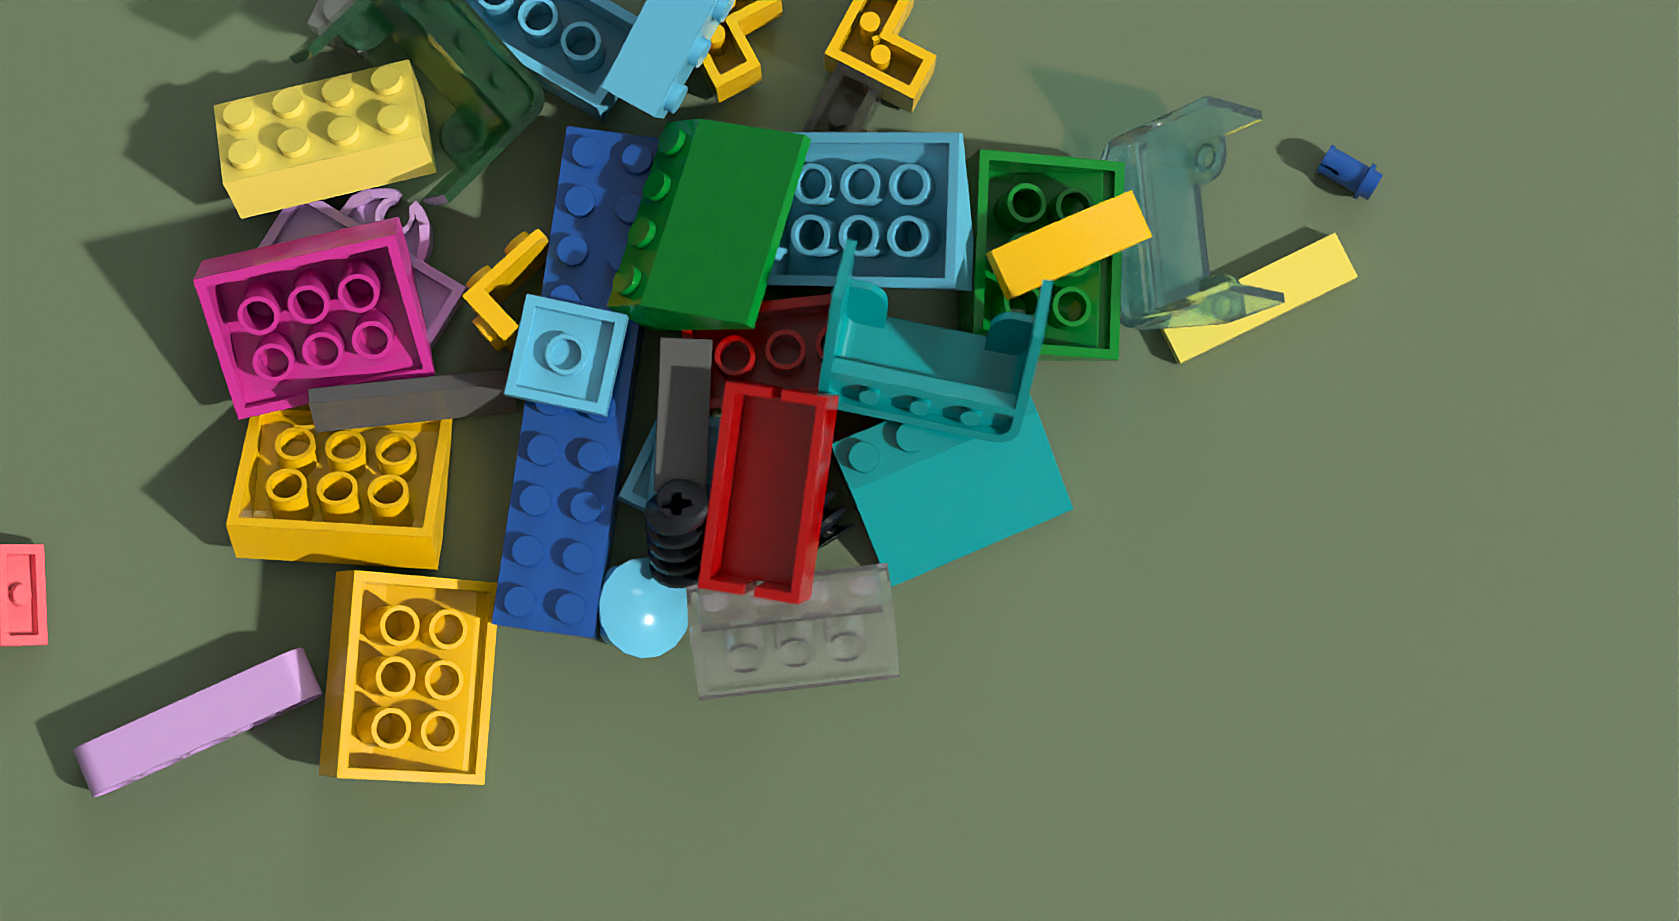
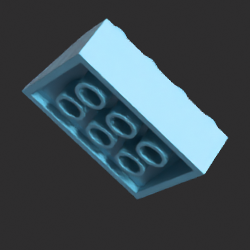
[767,132,973,291]

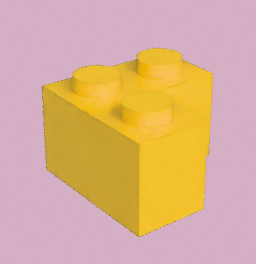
[700,0,783,103]
[824,0,937,114]

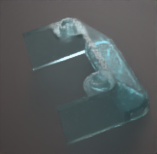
[1100,95,1285,330]

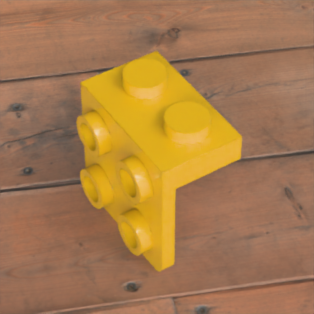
[462,229,549,354]

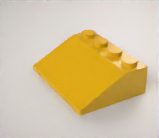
[226,404,453,570]
[319,570,498,785]

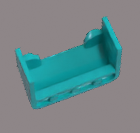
[818,239,1053,442]

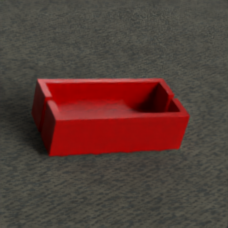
[698,380,839,605]

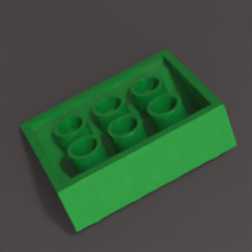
[607,119,811,331]
[958,149,1125,361]

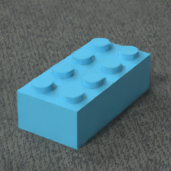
[426,0,637,122]

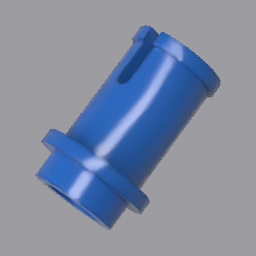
[1316,145,1383,200]

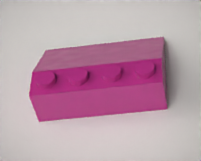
[193,217,436,420]

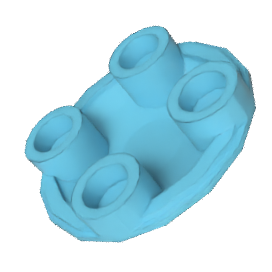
[598,557,691,658]

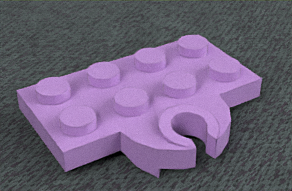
[258,188,468,351]

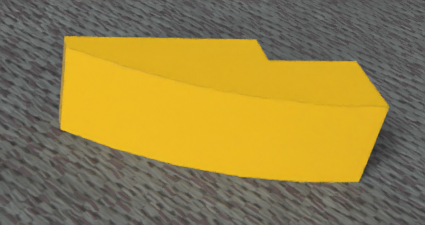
[986,190,1152,300]

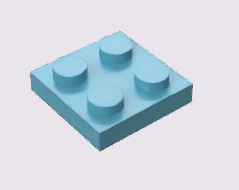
[504,294,629,417]

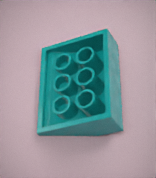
[831,394,1073,588]

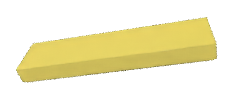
[1156,233,1358,365]

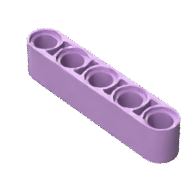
[73,648,323,798]

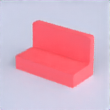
[0,544,48,647]

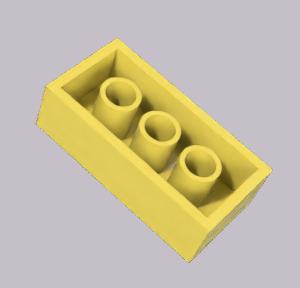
[214,59,437,219]

